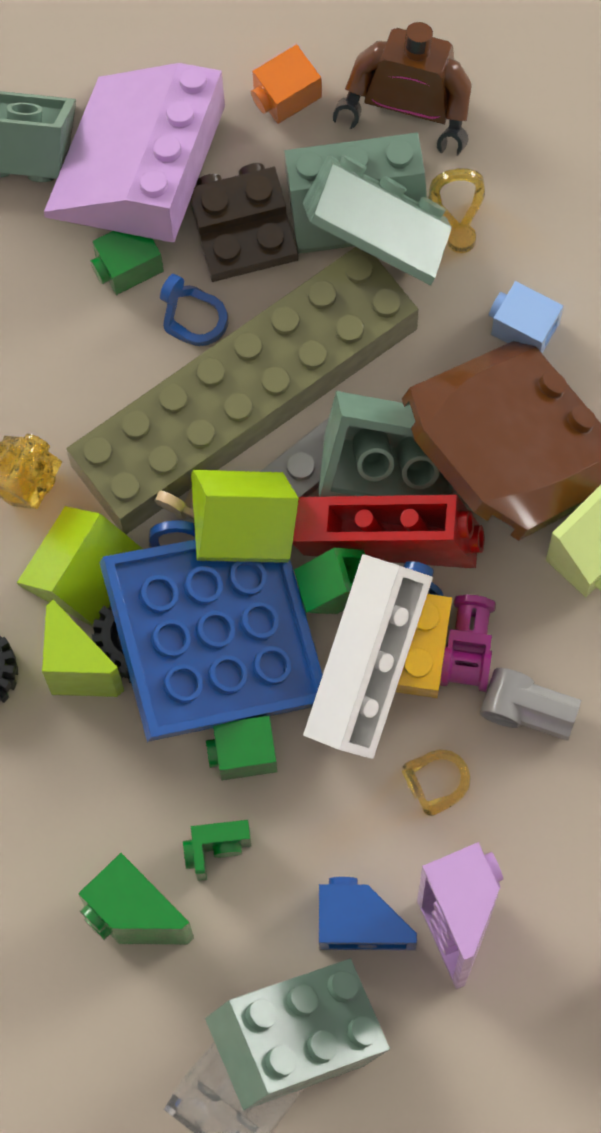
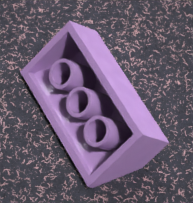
[417,842,503,989]

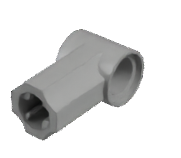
[480,668,582,741]

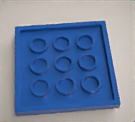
[99,540,323,742]

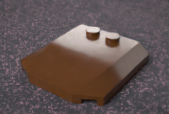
[402,341,601,541]

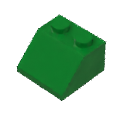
[78,853,194,945]

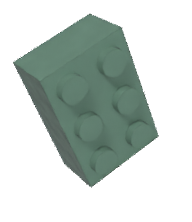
[205,958,390,1111]

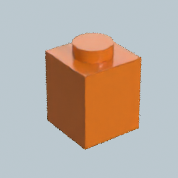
[250,44,322,124]

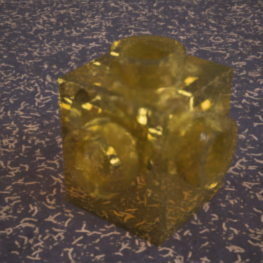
[0,433,62,509]

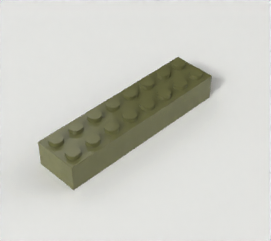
[66,247,419,535]

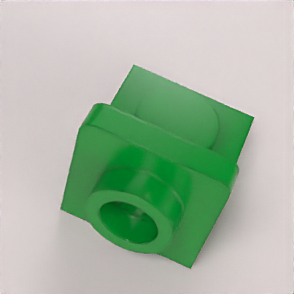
[183,820,252,881]

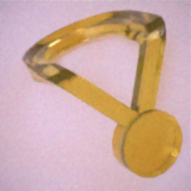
[428,168,485,253]
[401,749,471,816]

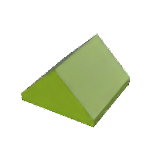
[191,470,299,562]
[17,506,143,627]
[42,600,125,697]

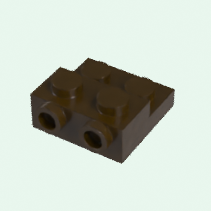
[190,163,298,282]

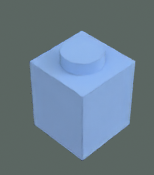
[489,281,564,353]

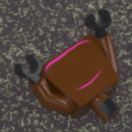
[333,22,472,156]

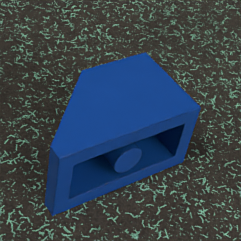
[319,877,417,951]

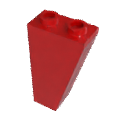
[292,495,485,568]

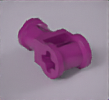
[440,594,496,692]

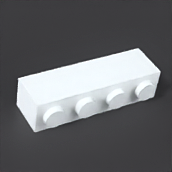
[303,554,433,759]

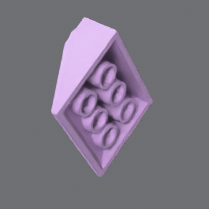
[44,63,225,243]

